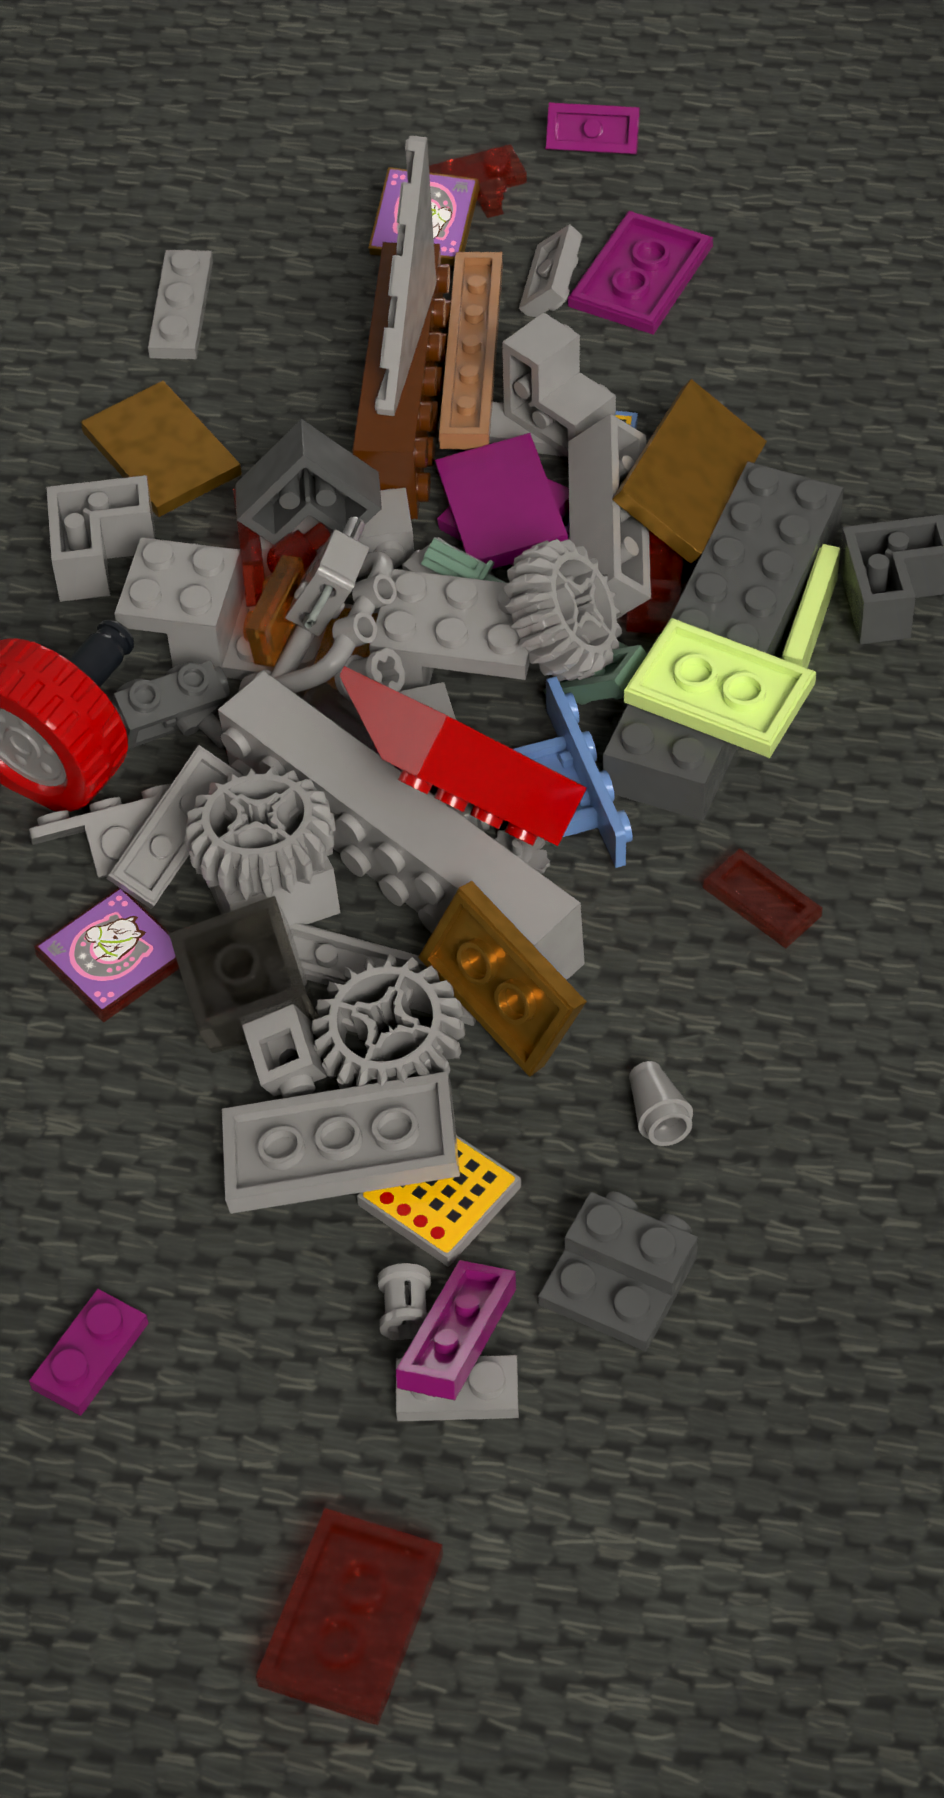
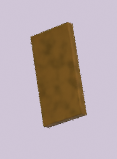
[612,379,767,564]

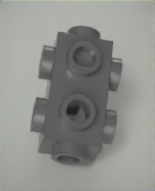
[112,660,230,750]

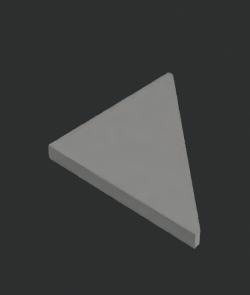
[375,135,436,416]

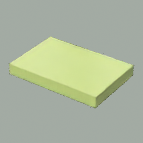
[624,618,816,758]

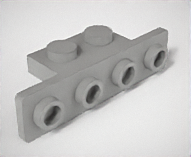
[29,784,171,879]

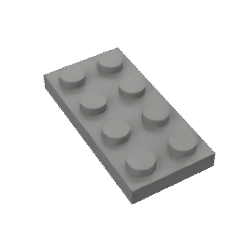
[222,1071,460,1214]

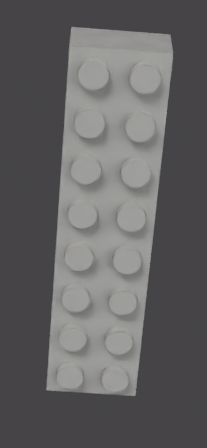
[218,671,585,980]

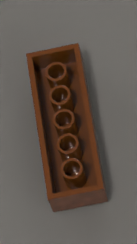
[353,242,451,519]

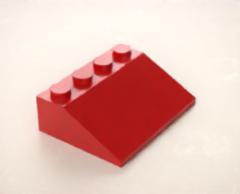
[339,666,587,846]

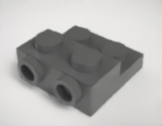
[538,1192,698,1351]

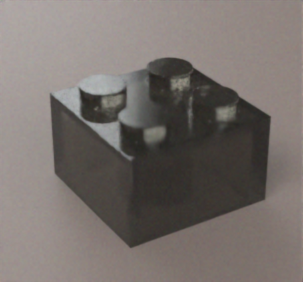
[169,896,319,1054]

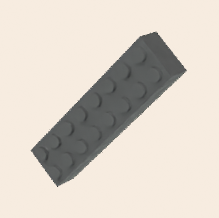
[603,462,844,821]

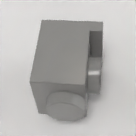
[242,1004,327,1098]

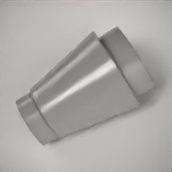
[629,1061,693,1146]

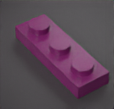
[396,1260,516,1400]

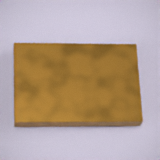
[81,381,242,518]
[418,881,587,1077]

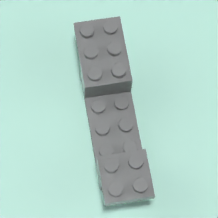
[114,537,530,692]

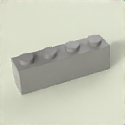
[568,414,651,619]

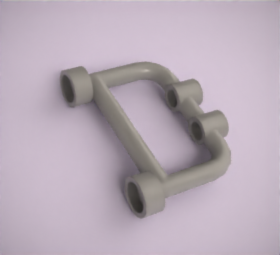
[239,551,397,693]

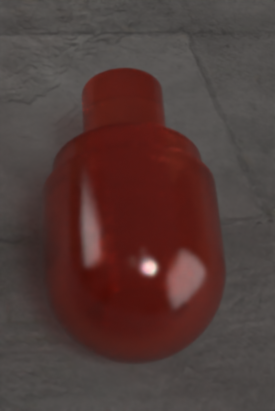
[267,522,331,581]

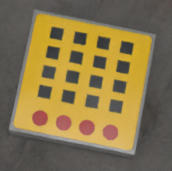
[357,1135,521,1267]

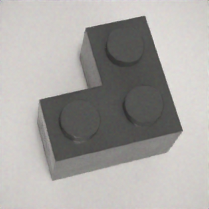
[236,419,382,546]
[839,514,944,644]

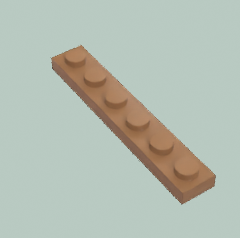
[439,252,503,450]

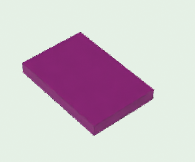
[568,211,713,335]
[435,433,569,569]

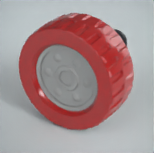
[0,620,134,812]

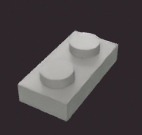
[519,224,583,317]
[396,1355,519,1421]

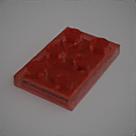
[256,1508,443,1725]

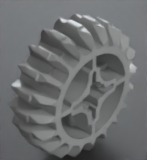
[504,539,622,681]
[184,766,336,901]
[312,953,466,1089]

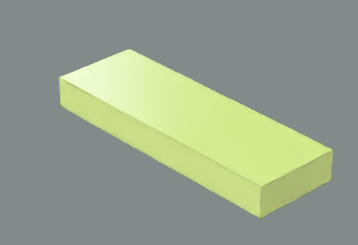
[782,544,840,668]

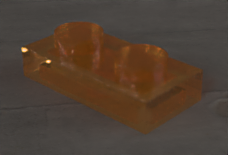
[243,555,305,667]

